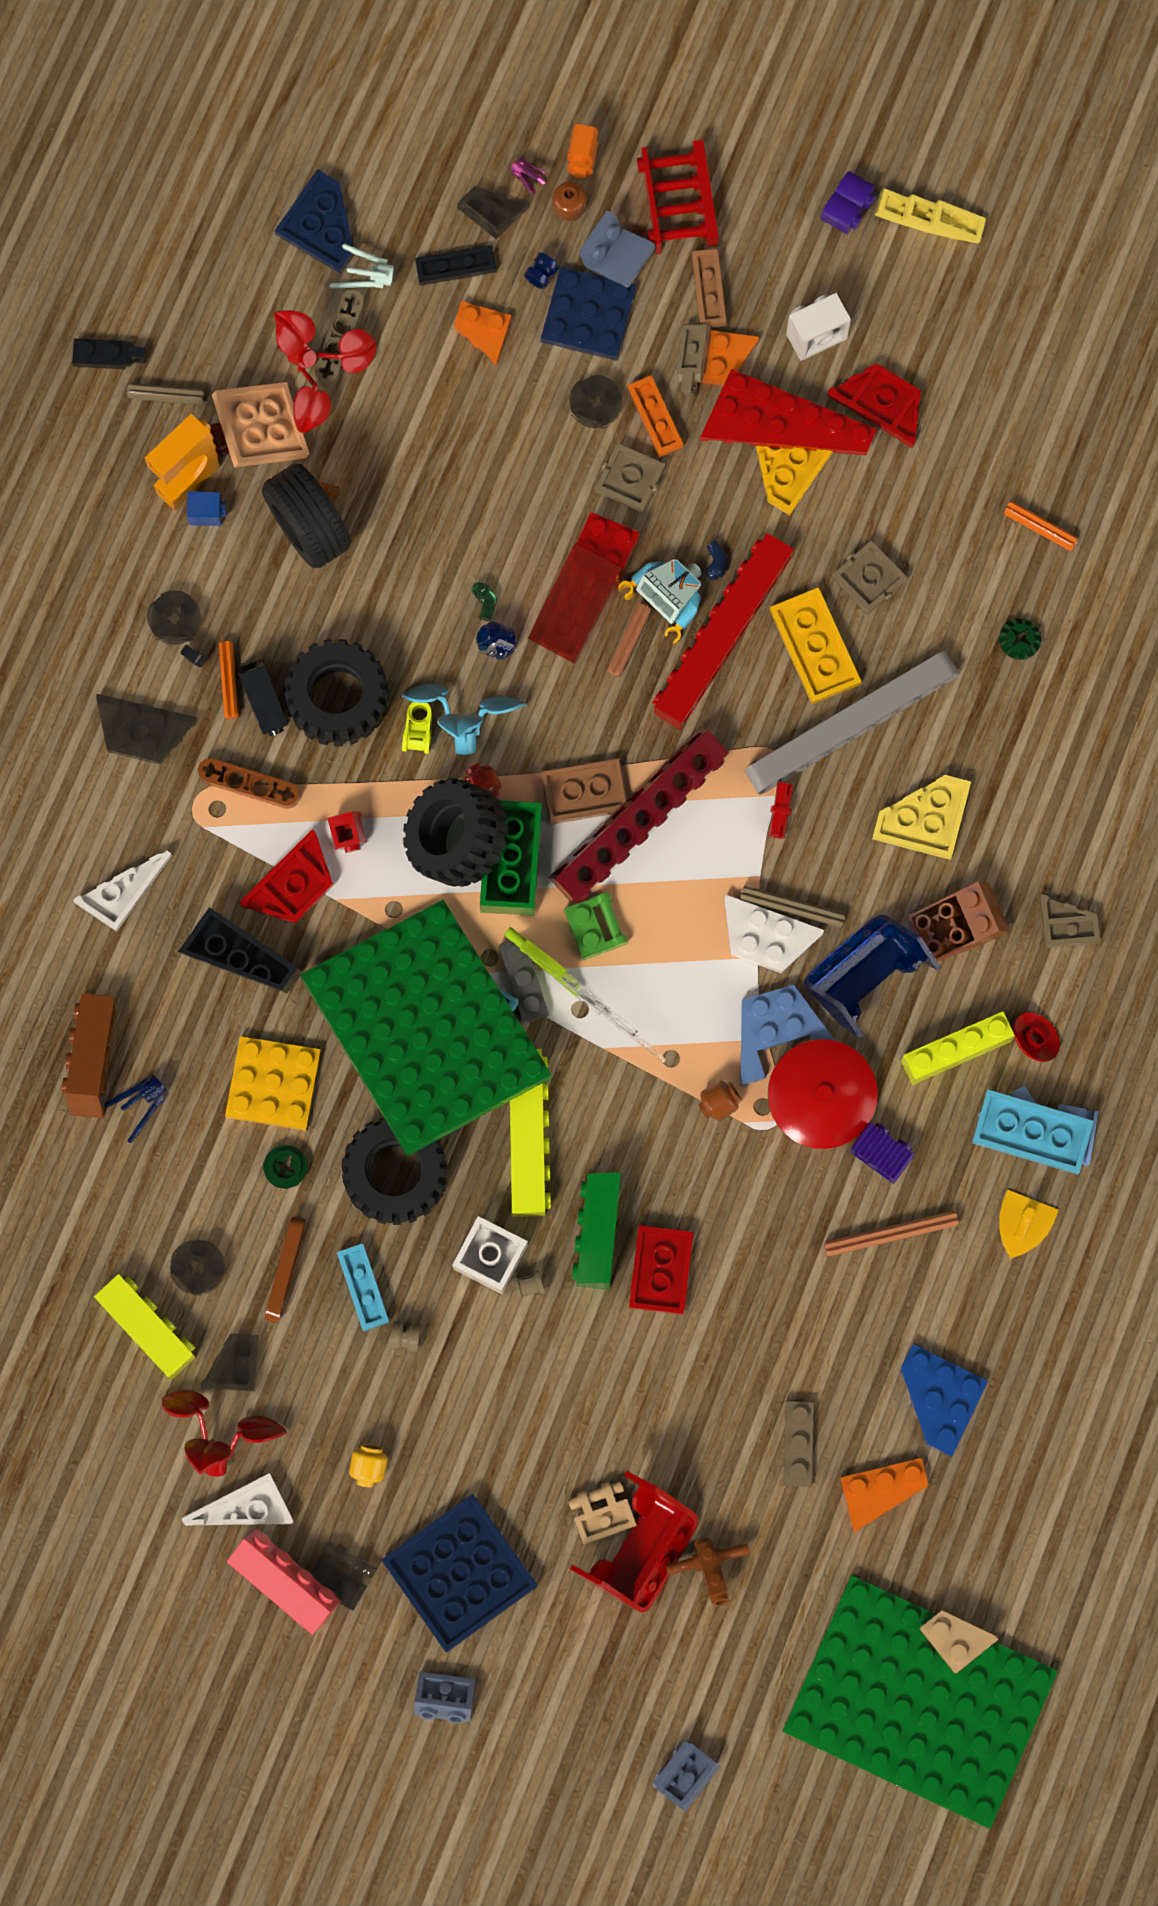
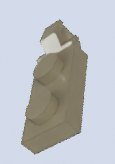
[676,324,711,397]

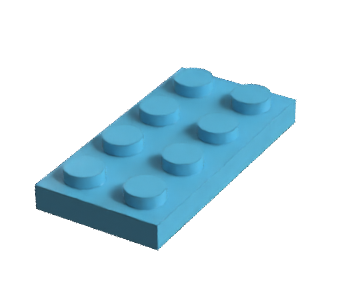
[972,1089,1094,1175]

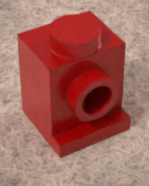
[327,811,367,853]

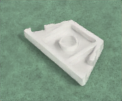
[724,895,824,974]

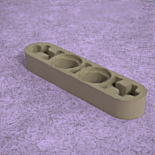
[315,290,364,387]

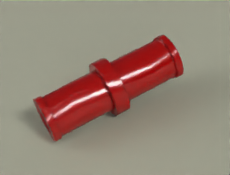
[768,782,794,839]

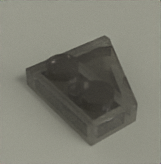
[457,186,530,239]

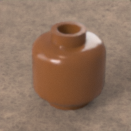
[552,182,586,221]
[698,1080,741,1121]

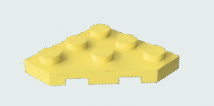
[872,775,971,860]

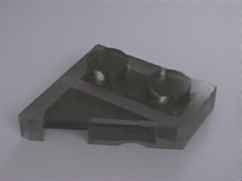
[200,1334,259,1392]

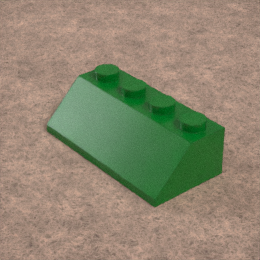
[572,1172,621,1290]

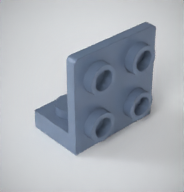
[579,211,656,287]

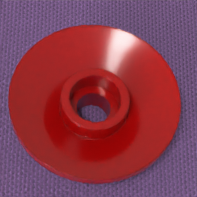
[1013,1012,1060,1062]

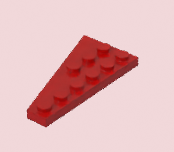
[700,369,877,456]

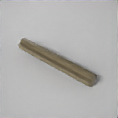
[740,886,845,928]

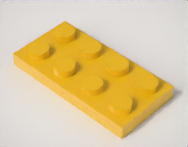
[769,587,861,705]

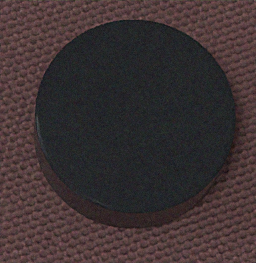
[180,644,207,668]

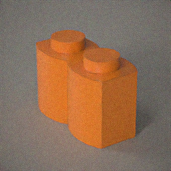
[567,124,598,179]

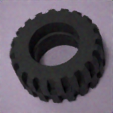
[285,639,389,747]
[403,778,508,887]
[341,1117,448,1225]

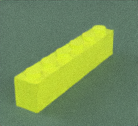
[510,1049,551,1217]

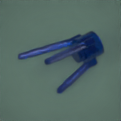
[105,1075,167,1143]

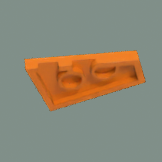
[840,1458,929,1533]

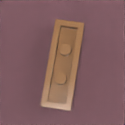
[691,249,726,328]

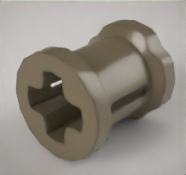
[512,1270,545,1300]

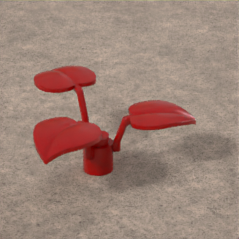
[274,310,377,433]
[161,1390,287,1477]

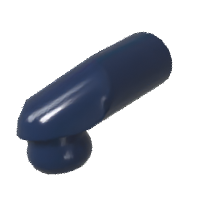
[706,541,729,581]

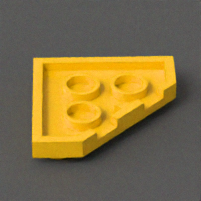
[755,446,833,516]

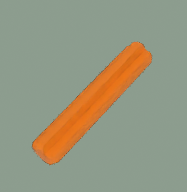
[1004,501,1078,550]
[219,641,239,719]

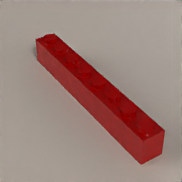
[652,533,794,730]

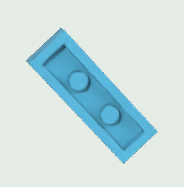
[337,1243,390,1332]

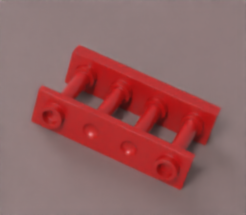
[637,139,718,254]

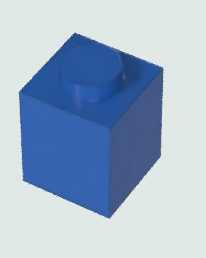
[187,492,227,526]

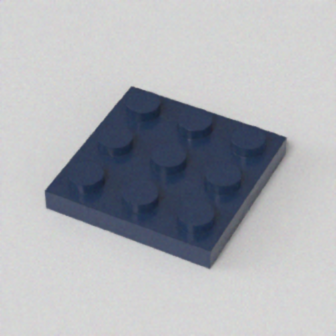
[541,267,636,361]

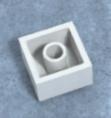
[786,293,851,361]
[452,1216,528,1295]

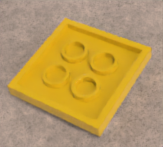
[225,1036,321,1131]

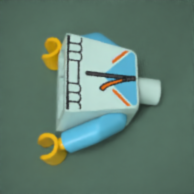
[618,559,701,644]

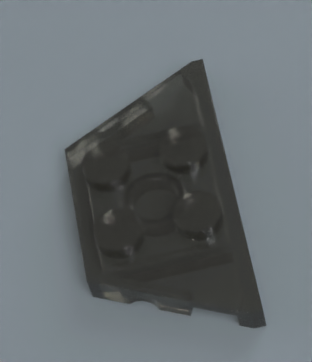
[96,694,198,765]

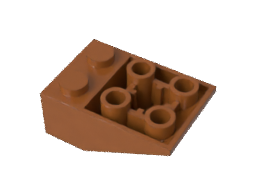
[908,881,1010,965]

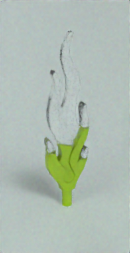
[504,927,666,1063]

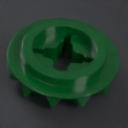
[999,618,1042,660]
[263,1145,308,1190]

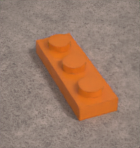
[627,375,683,457]

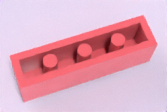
[227,1528,341,1635]

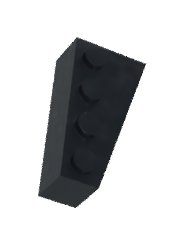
[178,907,303,994]

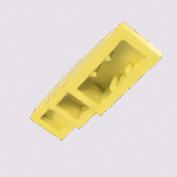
[875,188,986,243]

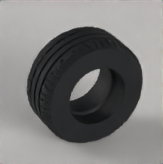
[261,464,352,568]

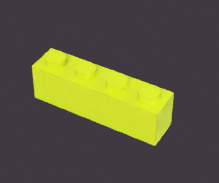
[901,1012,1015,1085]
[94,1274,196,1380]

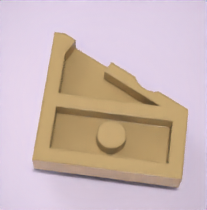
[919,1611,998,1674]

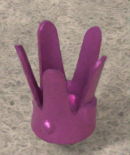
[510,157,548,194]

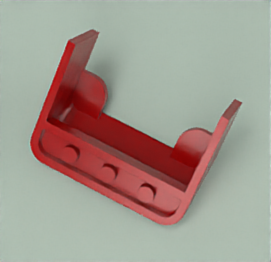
[570,1471,698,1613]

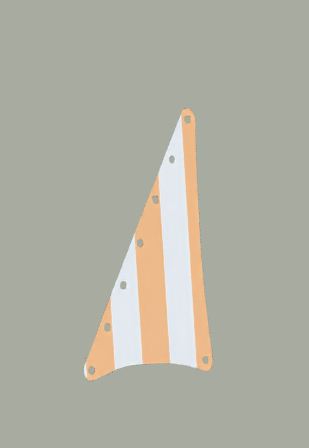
[192,747,777,1130]

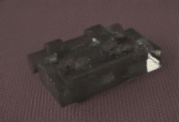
[310,1541,377,1611]

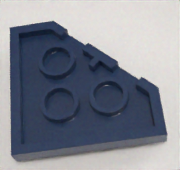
[275,169,354,274]

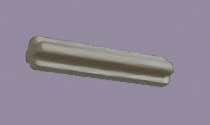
[127,383,205,405]

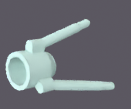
[329,244,394,288]

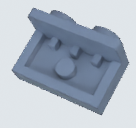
[652,1740,720,1812]

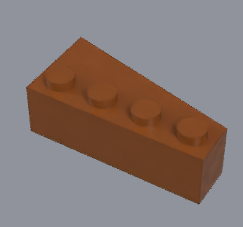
[62,993,116,1118]

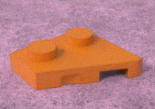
[454,301,512,365]
[702,330,759,386]

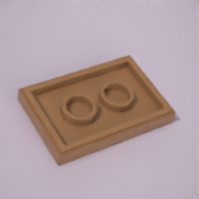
[540,758,627,825]

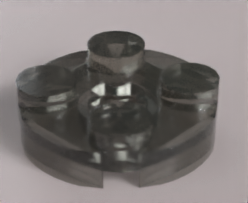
[569,375,622,429]
[147,591,201,645]
[170,1240,226,1296]

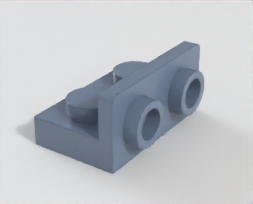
[414,1672,476,1724]

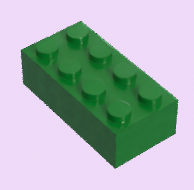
[480,800,542,916]

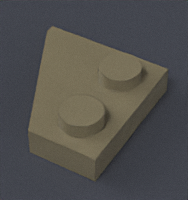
[1039,895,1101,948]

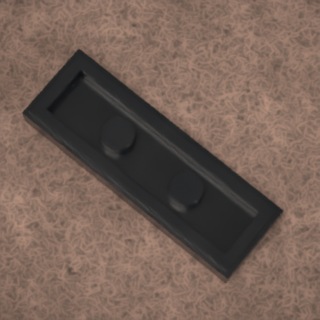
[415,245,497,286]

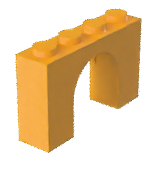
[145,414,220,511]

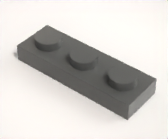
[499,937,549,1024]

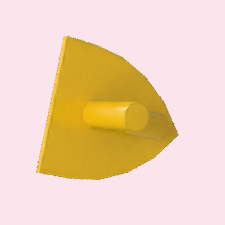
[999,1189,1059,1259]

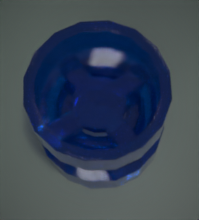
[524,252,560,290]

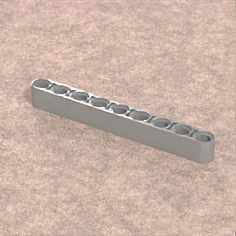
[744,651,960,795]

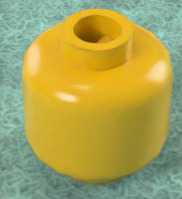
[349,1444,388,1487]

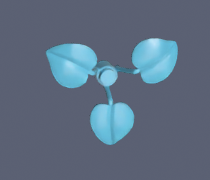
[402,683,527,755]

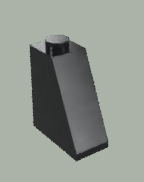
[236,659,288,736]

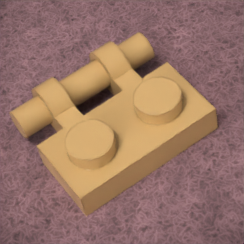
[568,1481,636,1545]

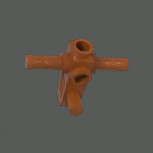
[666,1538,750,1607]

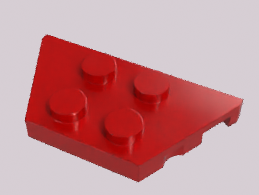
[827,363,921,448]
[239,829,334,924]

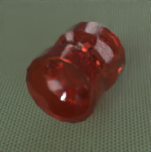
[210,423,230,457]

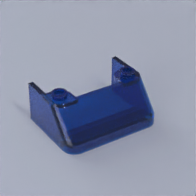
[804,915,941,1038]

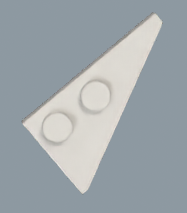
[73,851,172,932]
[181,1473,294,1525]

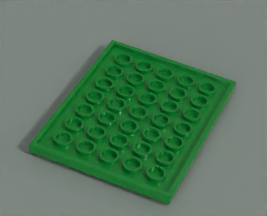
[300,899,552,1156]
[782,1575,1058,1829]

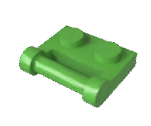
[564,892,629,960]

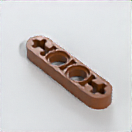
[198,758,300,809]
[265,1216,306,1323]

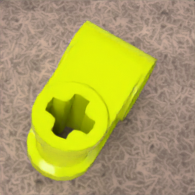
[402,702,432,754]

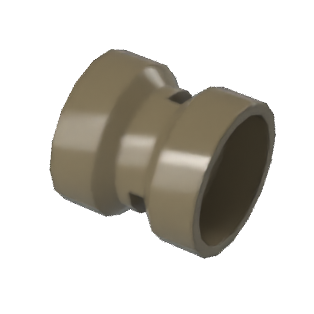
[390,1321,421,1352]

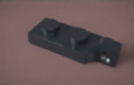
[72,338,146,370]

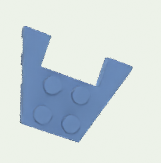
[740,985,835,1086]

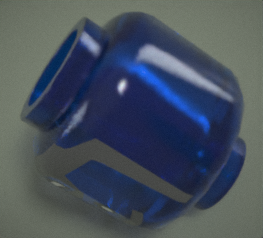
[476,621,517,660]

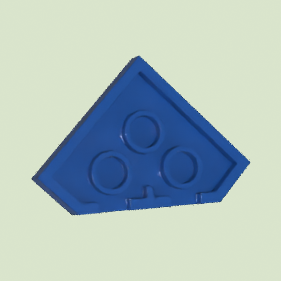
[900,1344,988,1457]

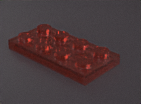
[528,543,624,663]

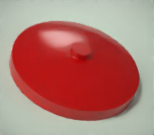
[767,1039,878,1149]

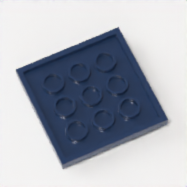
[381,1494,538,1653]

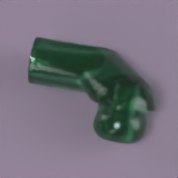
[472,582,497,622]

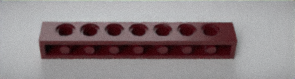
[548,729,729,903]

